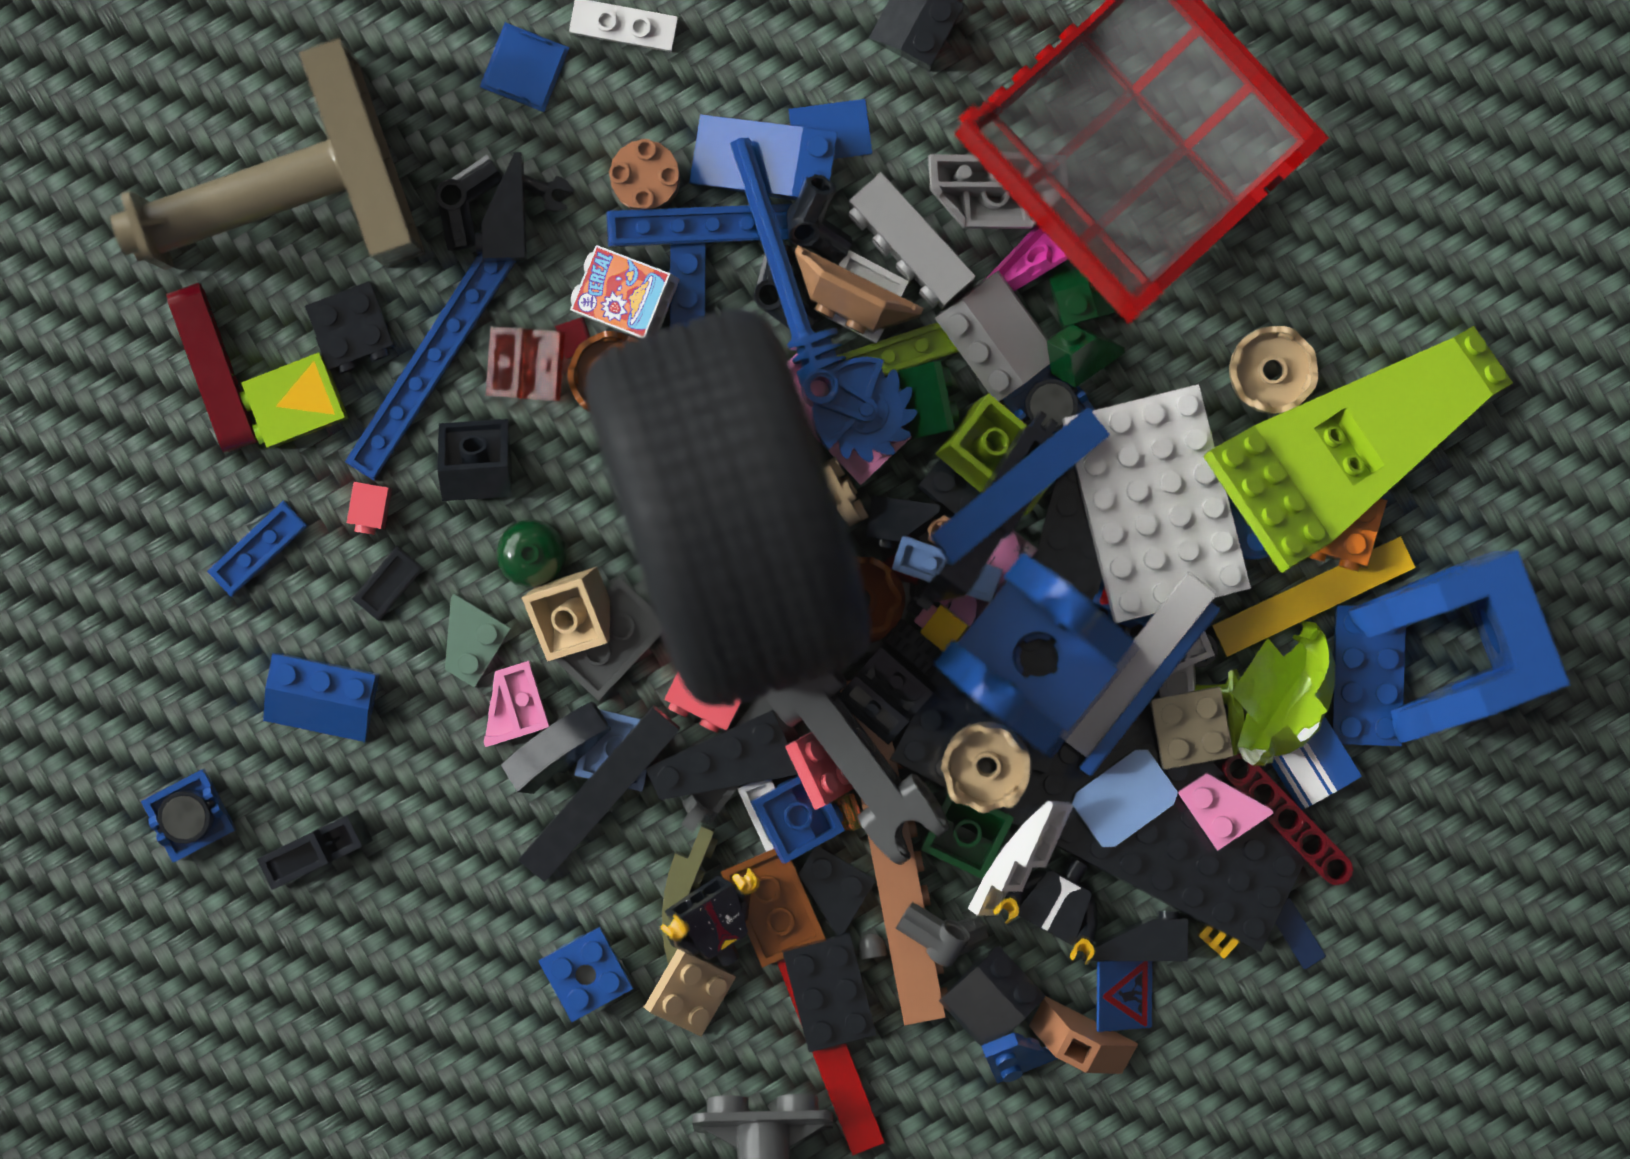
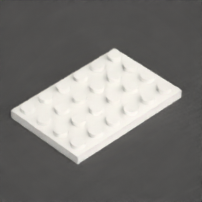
[1062,384,1251,623]

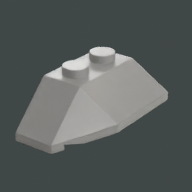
[928,154,1067,229]

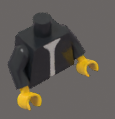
[993,856,1098,965]

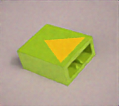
[240,352,349,449]

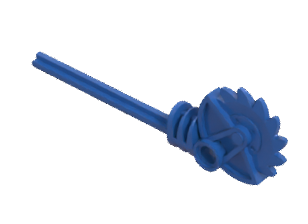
[729,137,917,463]

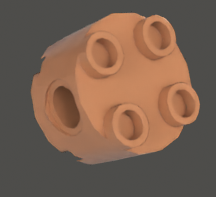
[609,139,681,210]

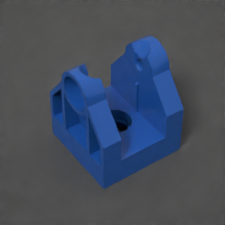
[1348,550,1570,743]
[934,552,1140,758]

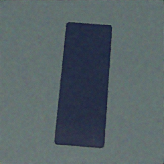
[1275,898,1326,969]

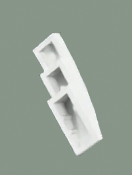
[968,801,1073,916]

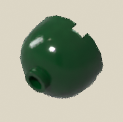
[496,519,566,588]

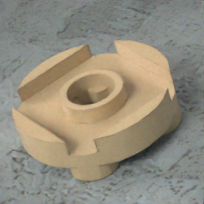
[825,456,869,527]

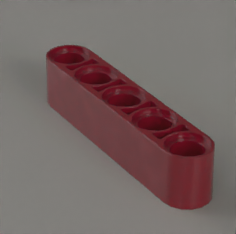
[166,282,258,454]
[1221,753,1353,885]

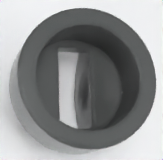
[858,934,887,959]

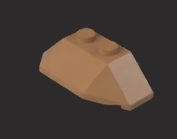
[795,245,924,335]

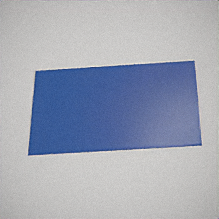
[788,99,872,159]

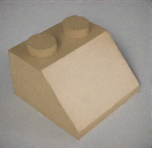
[521,567,610,662]

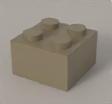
[1150,686,1234,769]

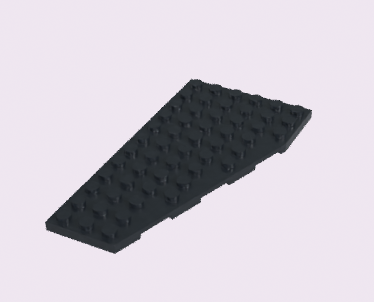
[890,669,1305,952]

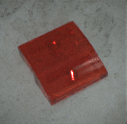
[485,326,565,402]

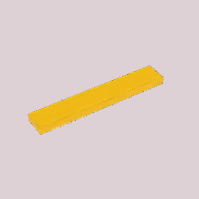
[1211,536,1416,657]

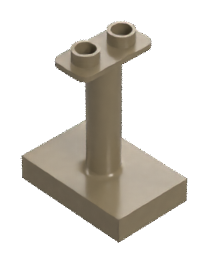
[111,38,426,270]

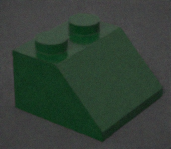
[920,793,1015,879]

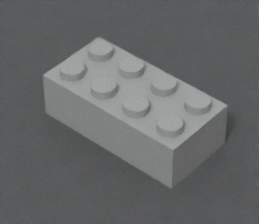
[848,172,976,310]

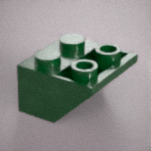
[898,360,960,440]

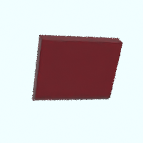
[555,317,590,359]

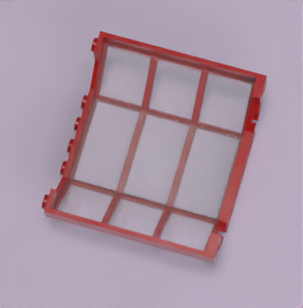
[954,0,1329,323]

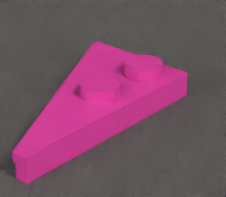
[983,225,1069,291]

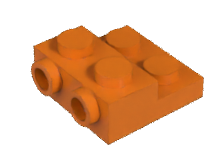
[1308,498,1387,572]

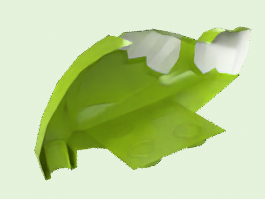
[1231,621,1335,766]

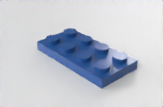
[1331,605,1406,746]

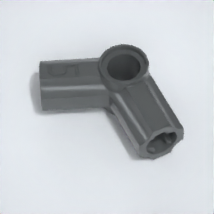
[895,901,989,967]

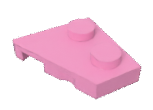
[484,661,550,747]
[1178,772,1274,851]

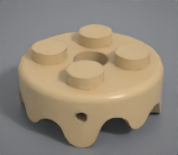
[1229,326,1318,414]
[941,722,1032,813]

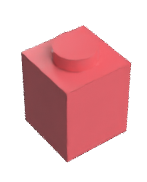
[347,482,392,535]

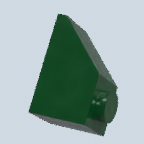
[1047,324,1125,388]

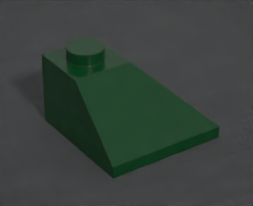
[1046,245,1121,329]

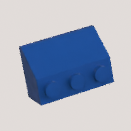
[263,653,380,742]

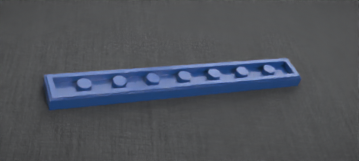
[345,253,517,481]

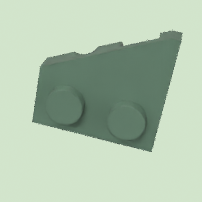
[445,593,512,688]

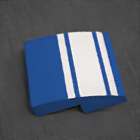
[1271,716,1362,810]

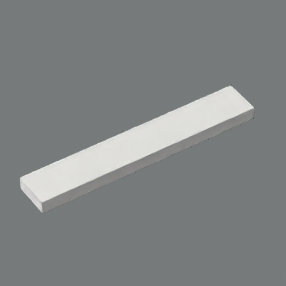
[1066,571,1217,757]

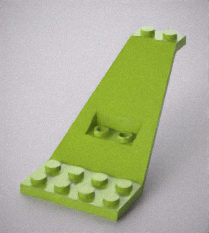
[1203,326,1513,573]

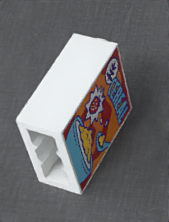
[570,245,680,338]

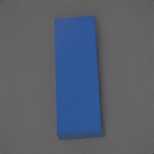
[207,500,308,597]

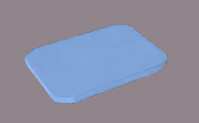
[1072,750,1178,847]

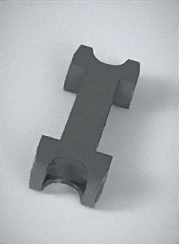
[766,667,949,865]

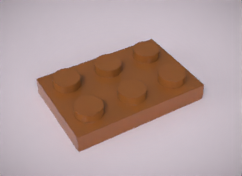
[721,849,826,968]

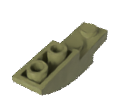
[662,824,718,964]

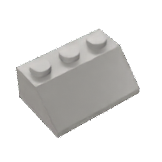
[935,270,1050,401]

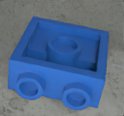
[750,774,845,864]

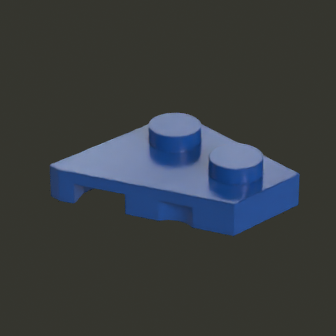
[982,1033,1058,1083]

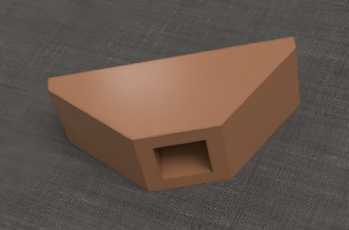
[1029,996,1138,1074]

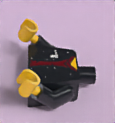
[660,868,760,966]

